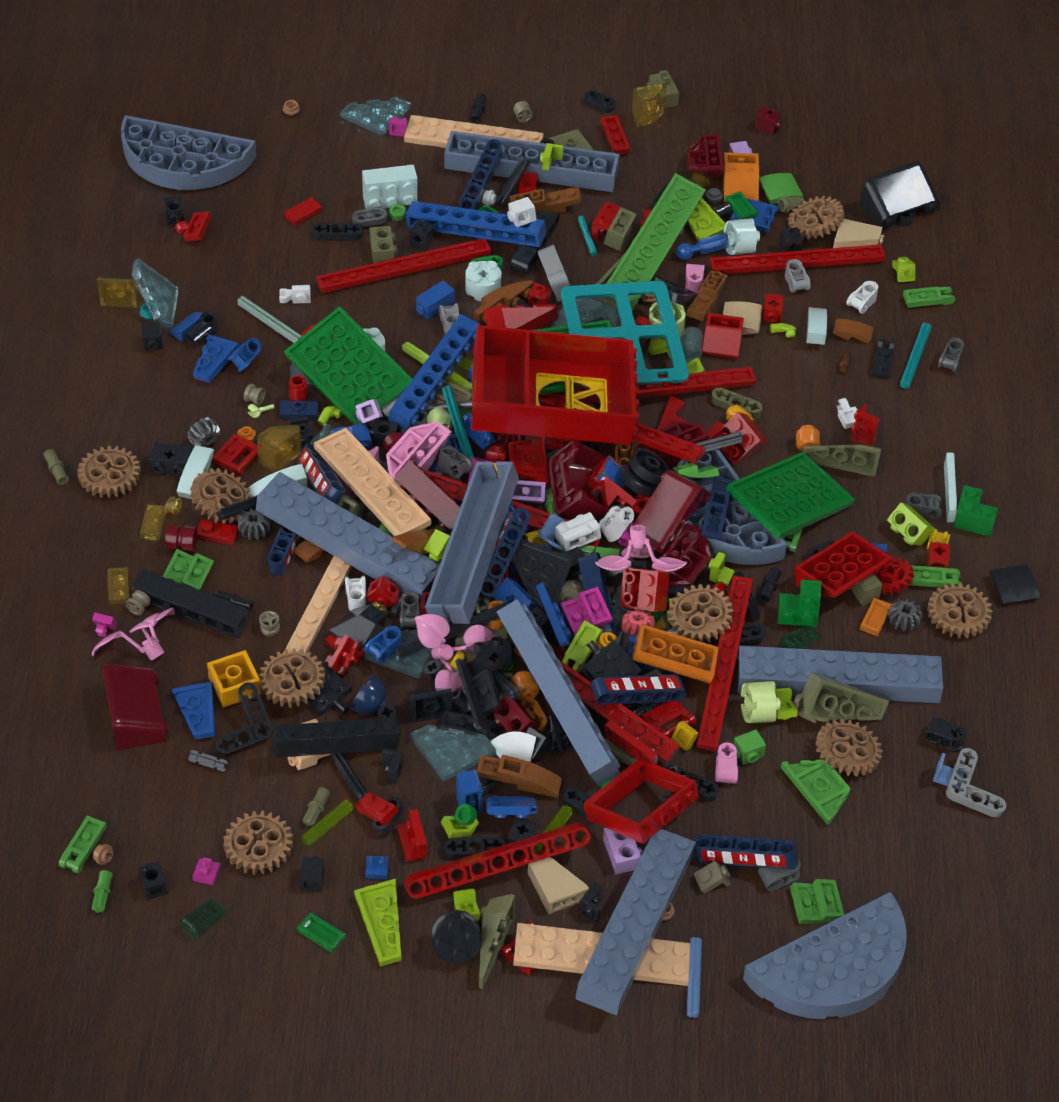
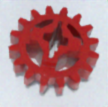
[874,556,914,595]

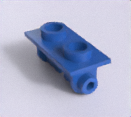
[463,413,496,450]

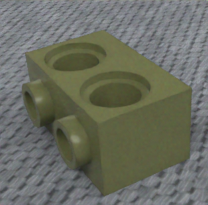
[604,207,637,251]
[370,226,397,263]

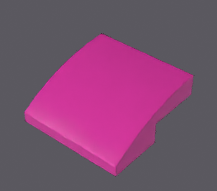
[561,587,612,637]

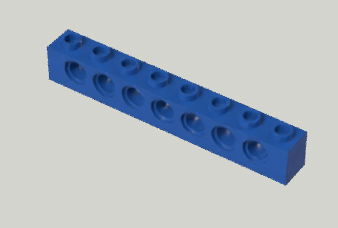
[405,201,546,247]
[388,314,480,431]

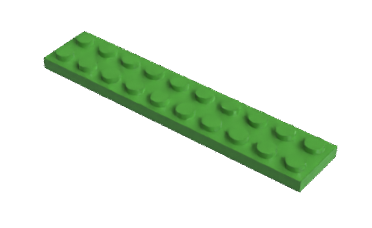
[607,173,705,310]

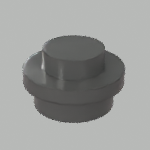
[706,188,723,204]

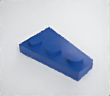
[193,334,239,383]
[172,682,216,740]

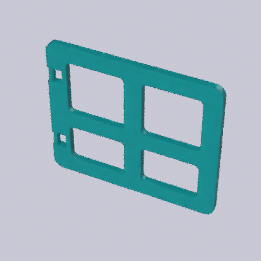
[560,281,689,388]

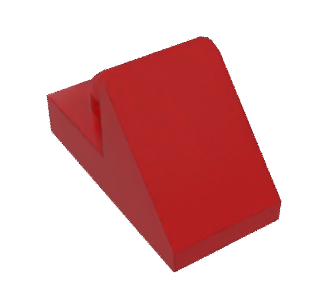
[600,477,637,507]

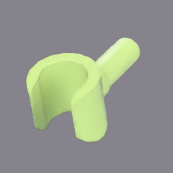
[248,404,274,418]

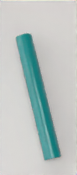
[577,216,597,256]

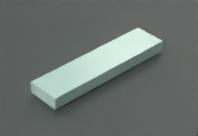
[944,452,957,522]

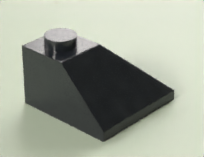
[329,604,387,651]
[407,688,452,723]

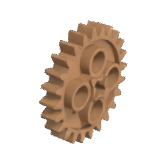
[788,196,845,240]
[77,445,141,498]
[190,468,252,524]
[927,583,993,638]
[668,584,733,642]
[259,648,326,708]
[815,719,883,777]
[223,811,293,874]

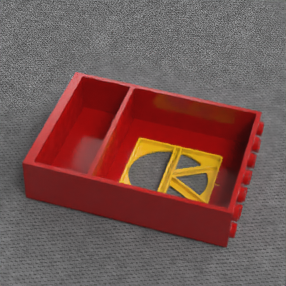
[471,325,639,445]

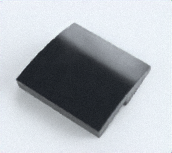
[989,564,1040,606]

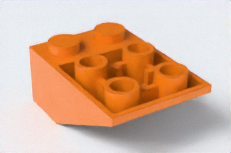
[723,152,759,201]

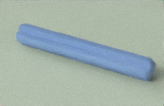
[687,937,702,1018]

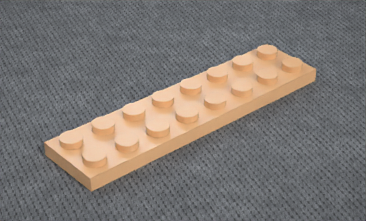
[404,115,543,148]
[314,428,431,536]
[513,923,690,986]

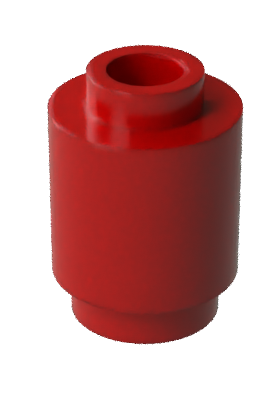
[289,375,308,401]

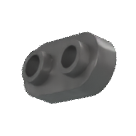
[352,207,387,227]

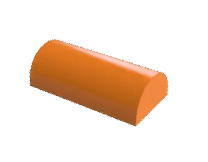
[632,624,719,684]

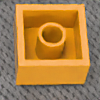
[207,650,261,708]

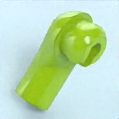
[770,323,796,338]

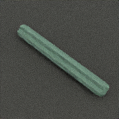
[237,296,302,343]

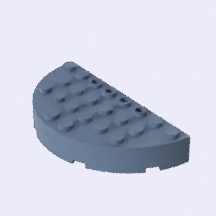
[121,115,256,190]
[677,449,787,565]
[743,892,906,1019]

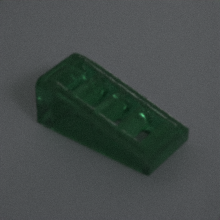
[779,625,822,649]
[180,899,228,941]

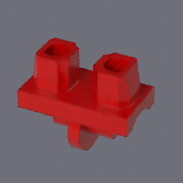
[325,635,361,676]

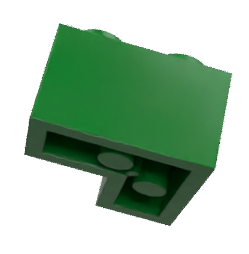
[953,485,998,537]
[778,580,821,627]

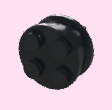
[431,910,482,964]

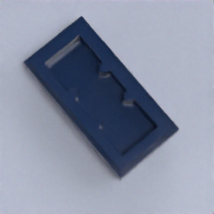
[279,400,318,420]

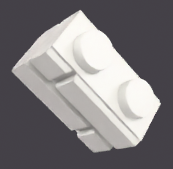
[555,512,601,552]

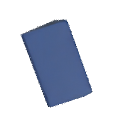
[169,312,202,342]

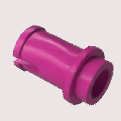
[617,523,631,546]

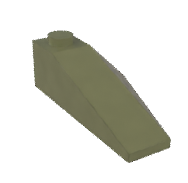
[803,444,882,477]
[803,672,889,722]
[479,894,515,989]

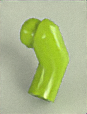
[317,406,342,426]

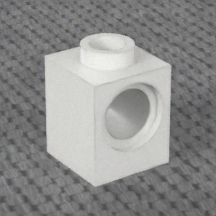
[507,197,536,227]

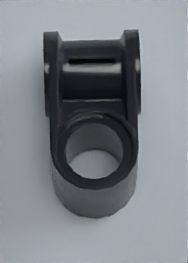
[924,717,966,752]

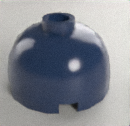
[350,674,388,716]

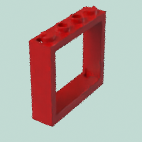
[583,758,699,844]

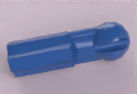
[676,233,728,260]

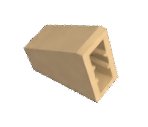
[833,219,884,248]
[528,857,589,914]

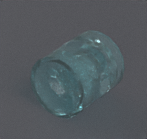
[680,327,704,362]

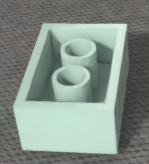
[362,165,417,209]

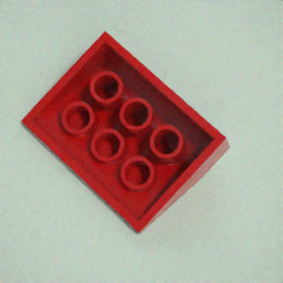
[794,531,893,598]

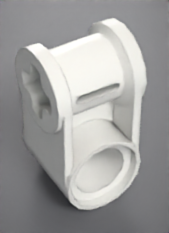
[847,281,878,314]
[599,506,634,542]
[345,576,366,611]

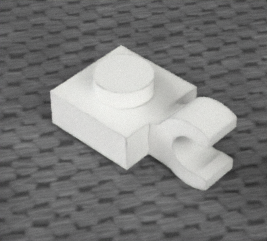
[279,285,311,303]
[837,398,857,429]

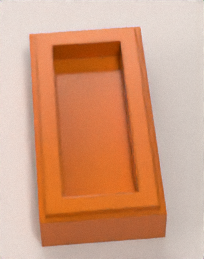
[860,598,892,636]

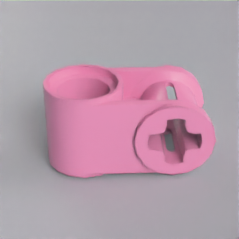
[685,264,704,294]
[715,742,738,783]

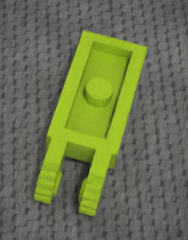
[562,621,603,672]

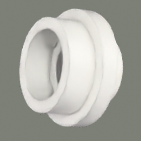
[482,190,496,207]

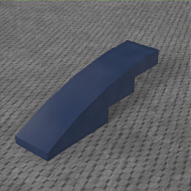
[701,477,733,540]

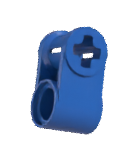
[227,338,261,372]
[364,626,402,664]

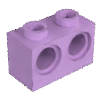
[603,828,643,874]

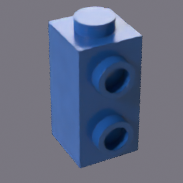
[416,281,455,320]

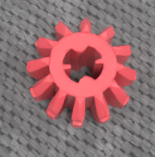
[621,609,655,637]

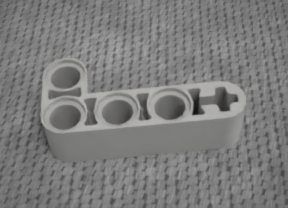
[537,244,571,302]

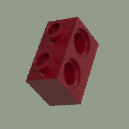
[492,695,539,733]

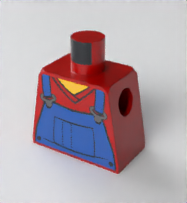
[587,455,627,502]

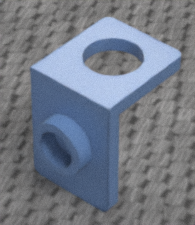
[538,513,565,550]
[933,753,964,789]

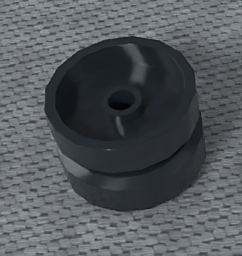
[620,448,669,497]

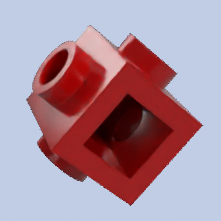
[366,575,400,611]

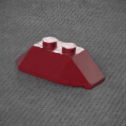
[687,134,724,178]
[632,422,709,468]
[651,524,711,587]

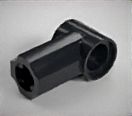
[185,311,219,346]

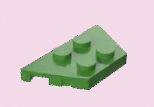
[781,759,851,825]

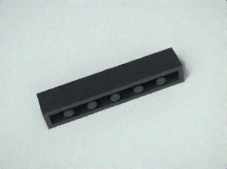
[131,569,249,639]
[272,717,401,758]

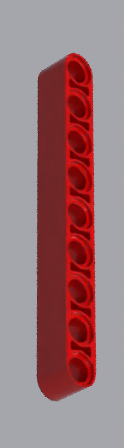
[404,823,591,899]

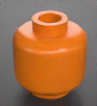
[796,425,820,451]
[511,671,540,701]

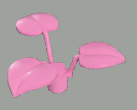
[595,525,687,572]
[92,608,175,661]
[415,614,495,692]

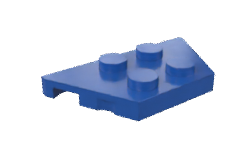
[536,583,573,649]

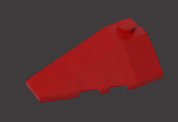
[483,304,559,330]

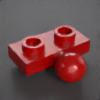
[175,211,212,241]

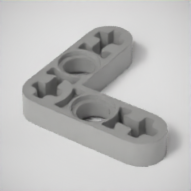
[946,748,1006,818]

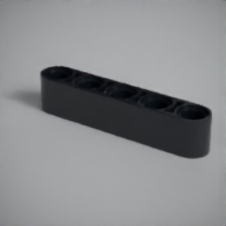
[510,210,560,274]

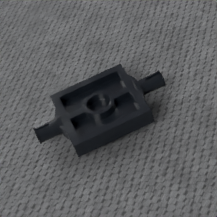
[584,640,641,679]
[296,663,352,716]

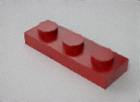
[601,115,631,155]
[605,720,658,765]

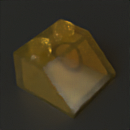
[632,83,667,127]
[97,277,140,308]
[257,425,302,473]

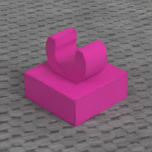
[389,116,407,137]
[92,612,118,637]
[193,857,220,886]

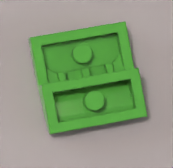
[759,173,804,204]
[673,463,719,478]
[162,549,214,591]
[790,879,844,924]

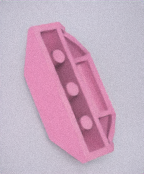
[386,421,452,481]

